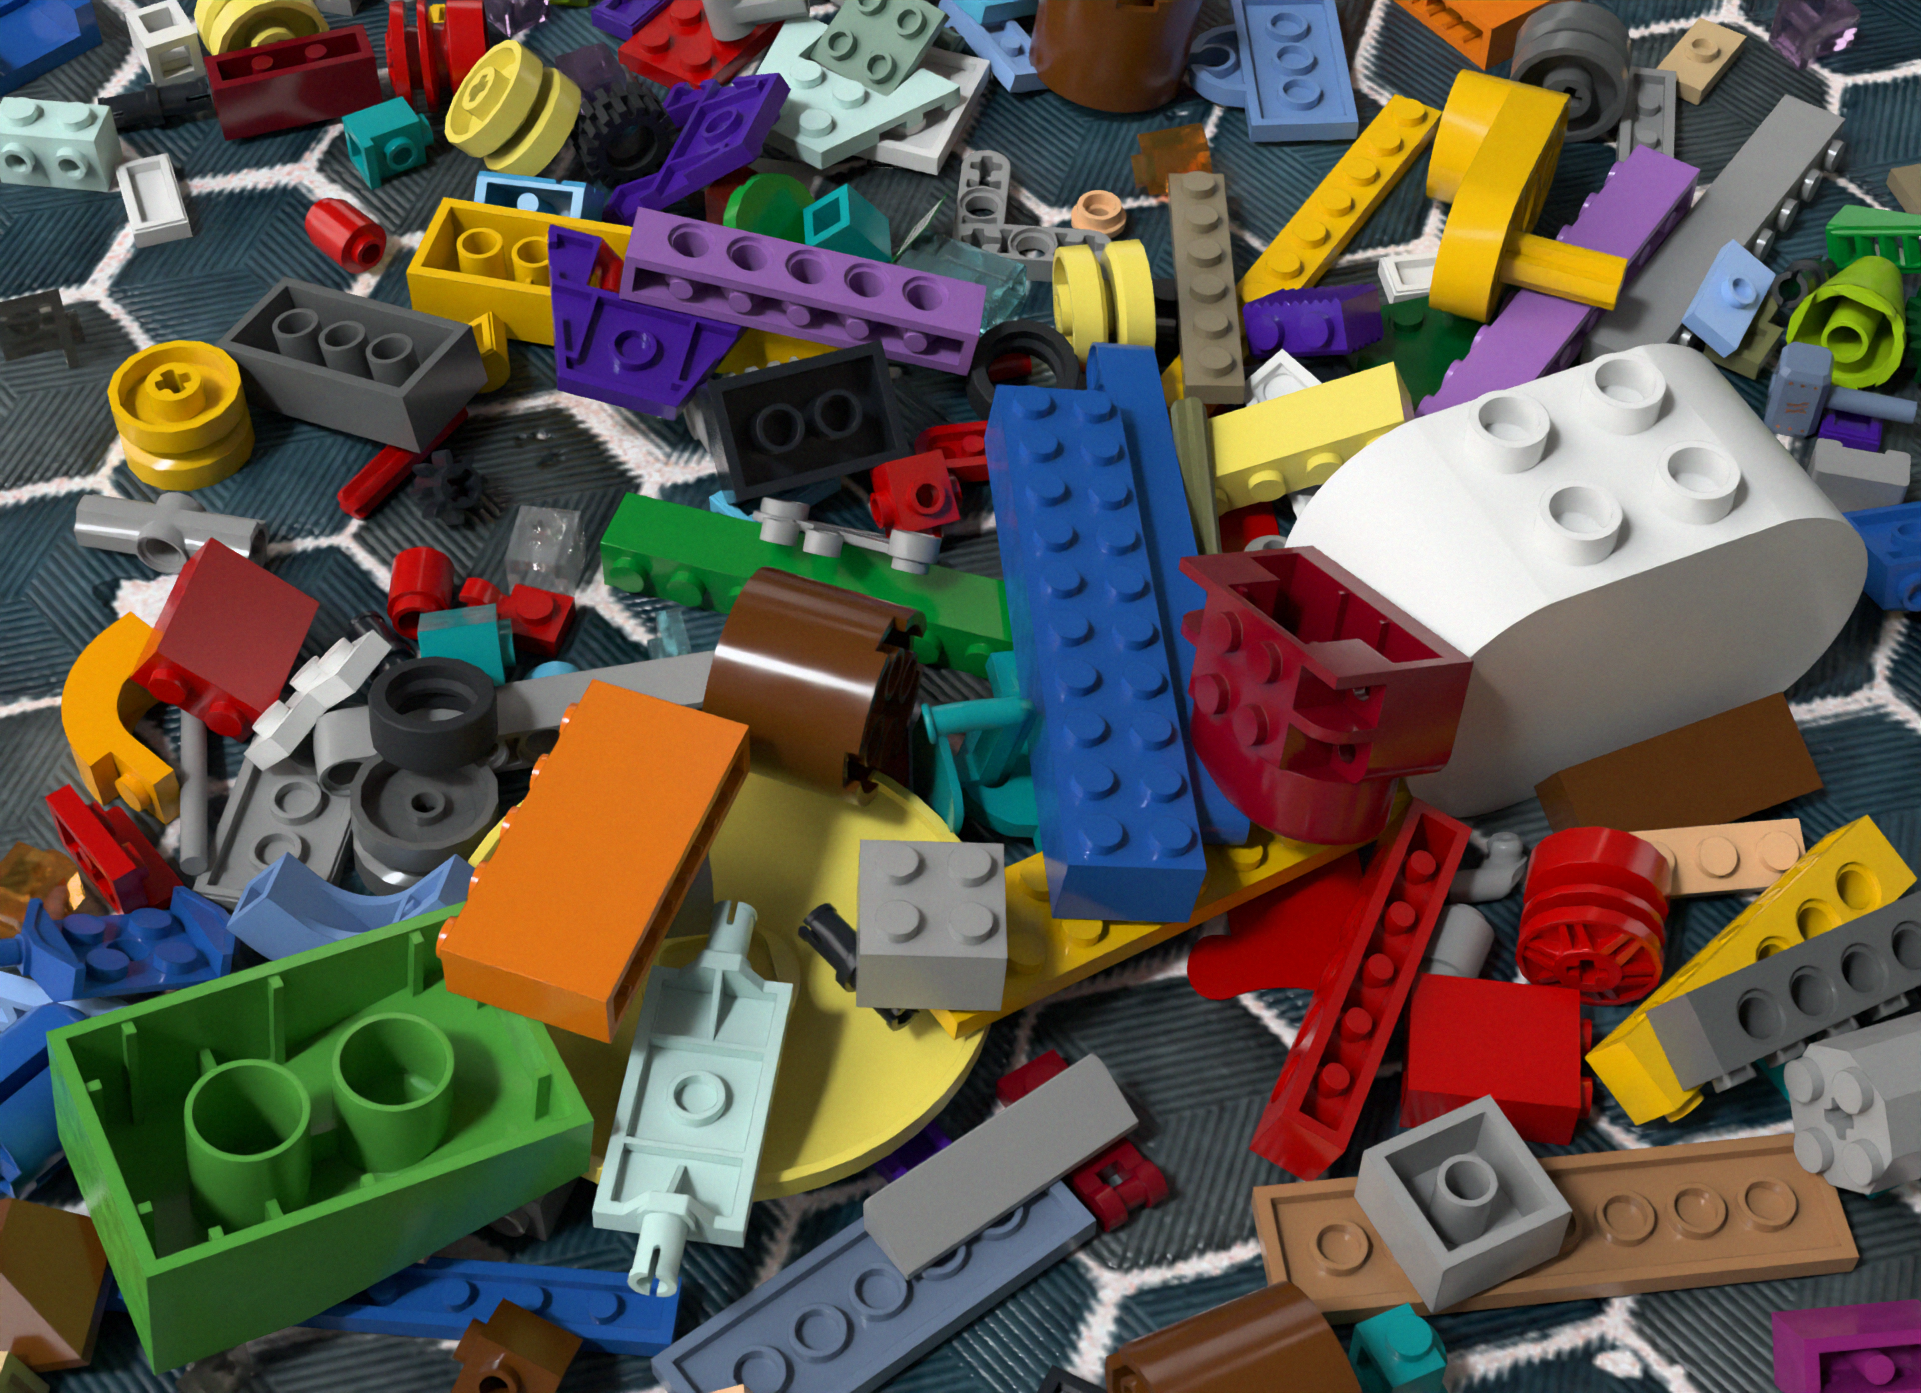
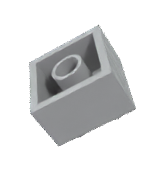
[856,839,1008,1011]
[1354,1094,1573,1314]

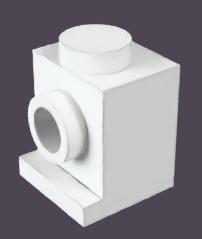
[125,0,206,87]

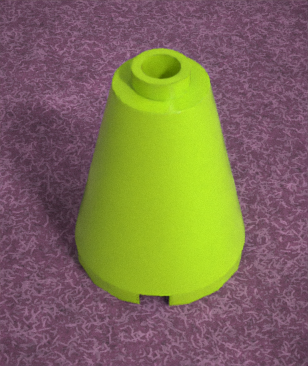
[1786,256,1907,390]

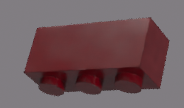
[203,24,383,141]

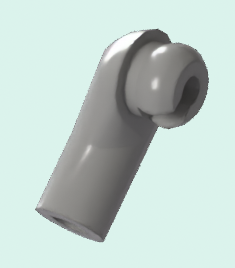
[1444,832,1527,906]

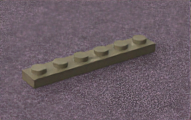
[1168,171,1245,404]

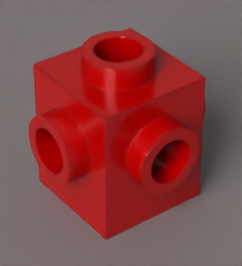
[869,449,962,538]

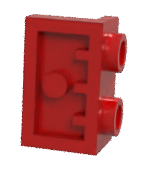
[45,784,184,915]

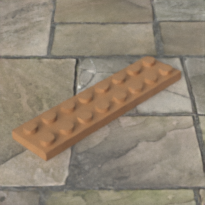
[1251,1133,1859,1326]

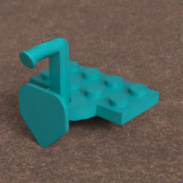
[912,650,1043,853]

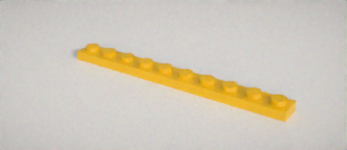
[1160,94,1443,430]

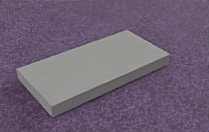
[192,693,369,914]

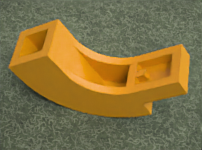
[61,611,180,825]

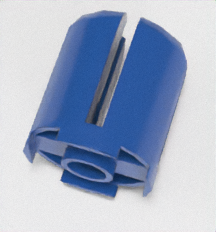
[0,1002,91,1200]

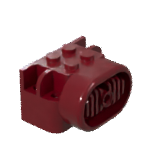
[1178,545,1474,846]

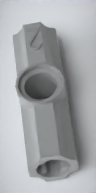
[74,492,270,574]

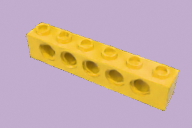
[1584,814,1917,1126]

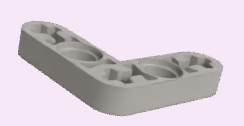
[952,150,1112,282]

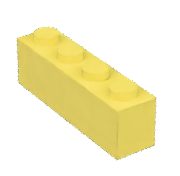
[1172,362,1415,517]

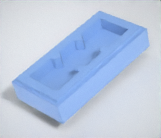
[1681,239,1776,358]

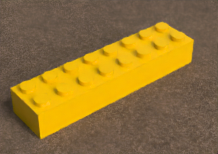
[406,197,843,375]

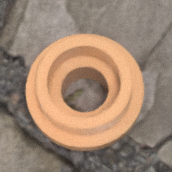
[1071,190,1126,239]

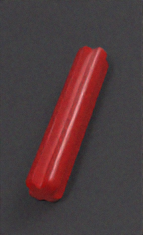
[337,404,468,520]

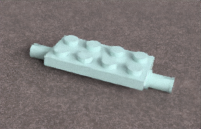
[592,900,793,1297]

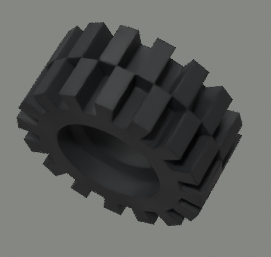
[570,81,678,188]

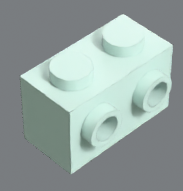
[0,97,123,192]

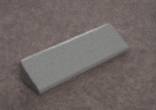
[863,1052,1139,1281]

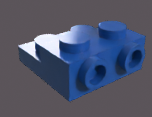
[1842,501,1921,612]

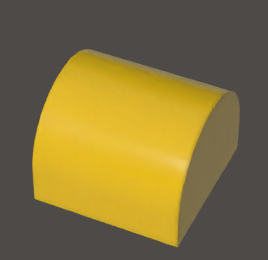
[468,311,510,393]

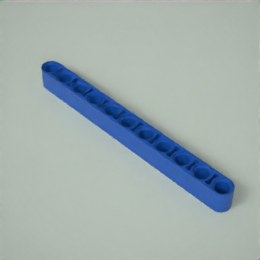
[1086,342,1250,846]

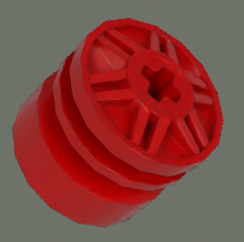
[385,0,490,114]
[1515,826,1672,1006]

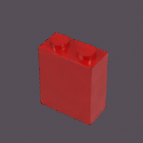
[129,537,320,743]
[1399,972,1592,1146]

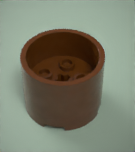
[1029,0,1203,112]
[702,566,927,807]
[1105,1281,1362,1393]

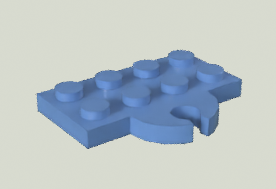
[1187,0,1359,142]

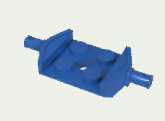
[0,886,245,1002]

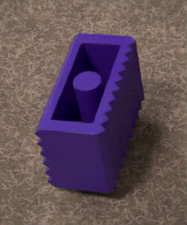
[1242,283,1384,359]

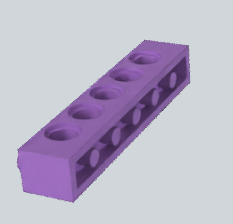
[619,207,987,376]

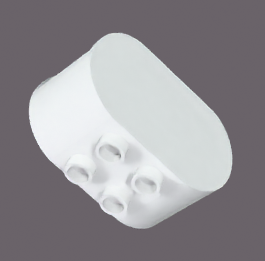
[1284,343,1868,818]

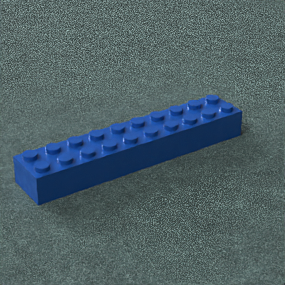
[984,384,1207,923]

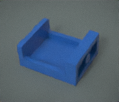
[0,0,103,98]

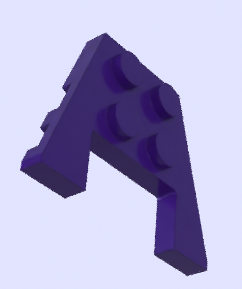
[601,73,791,227]
[547,224,749,421]

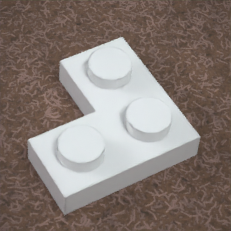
[244,630,392,771]

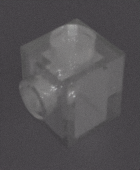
[504,505,586,597]

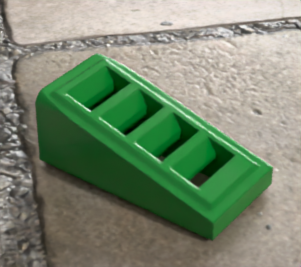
[1825,204,1921,274]

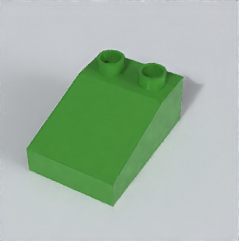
[46,901,594,1376]

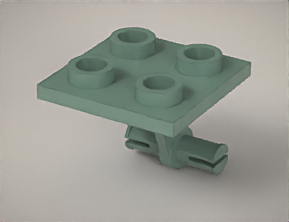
[809,0,965,96]

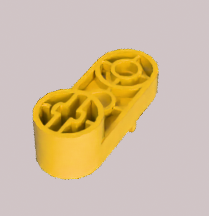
[1426,69,1628,324]

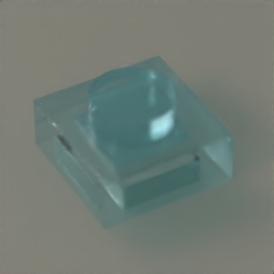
[647,607,692,660]

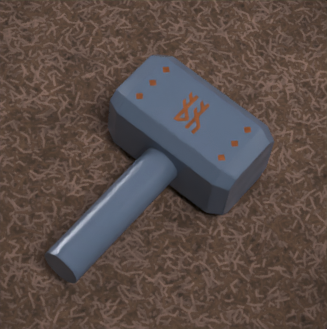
[1764,341,1917,439]

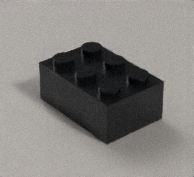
[695,340,911,504]

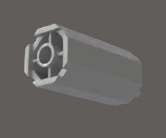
[1784,1011,1921,1195]

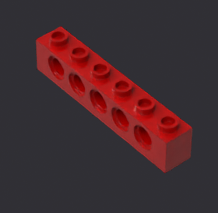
[1248,796,1473,1182]

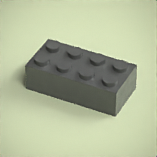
[213,276,488,453]

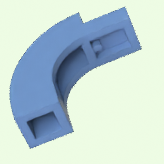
[226,852,475,961]

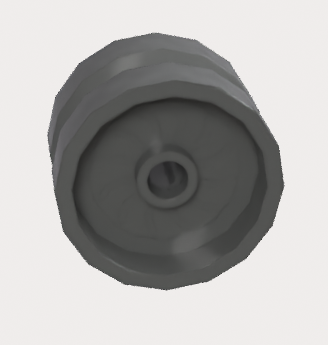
[1509,1,1633,143]
[350,752,499,896]

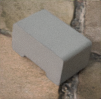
[1807,438,1911,513]

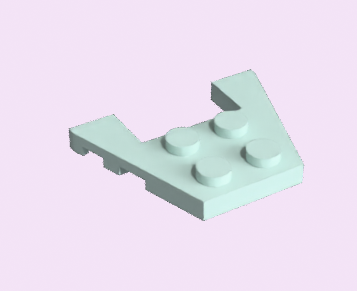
[756,16,960,170]

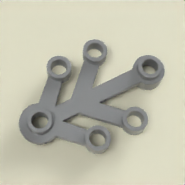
[752,496,942,575]

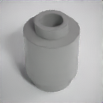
[1416,903,1495,979]

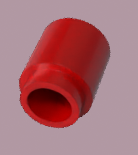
[305,197,387,274]
[387,546,455,640]

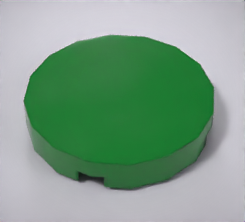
[723,173,816,244]

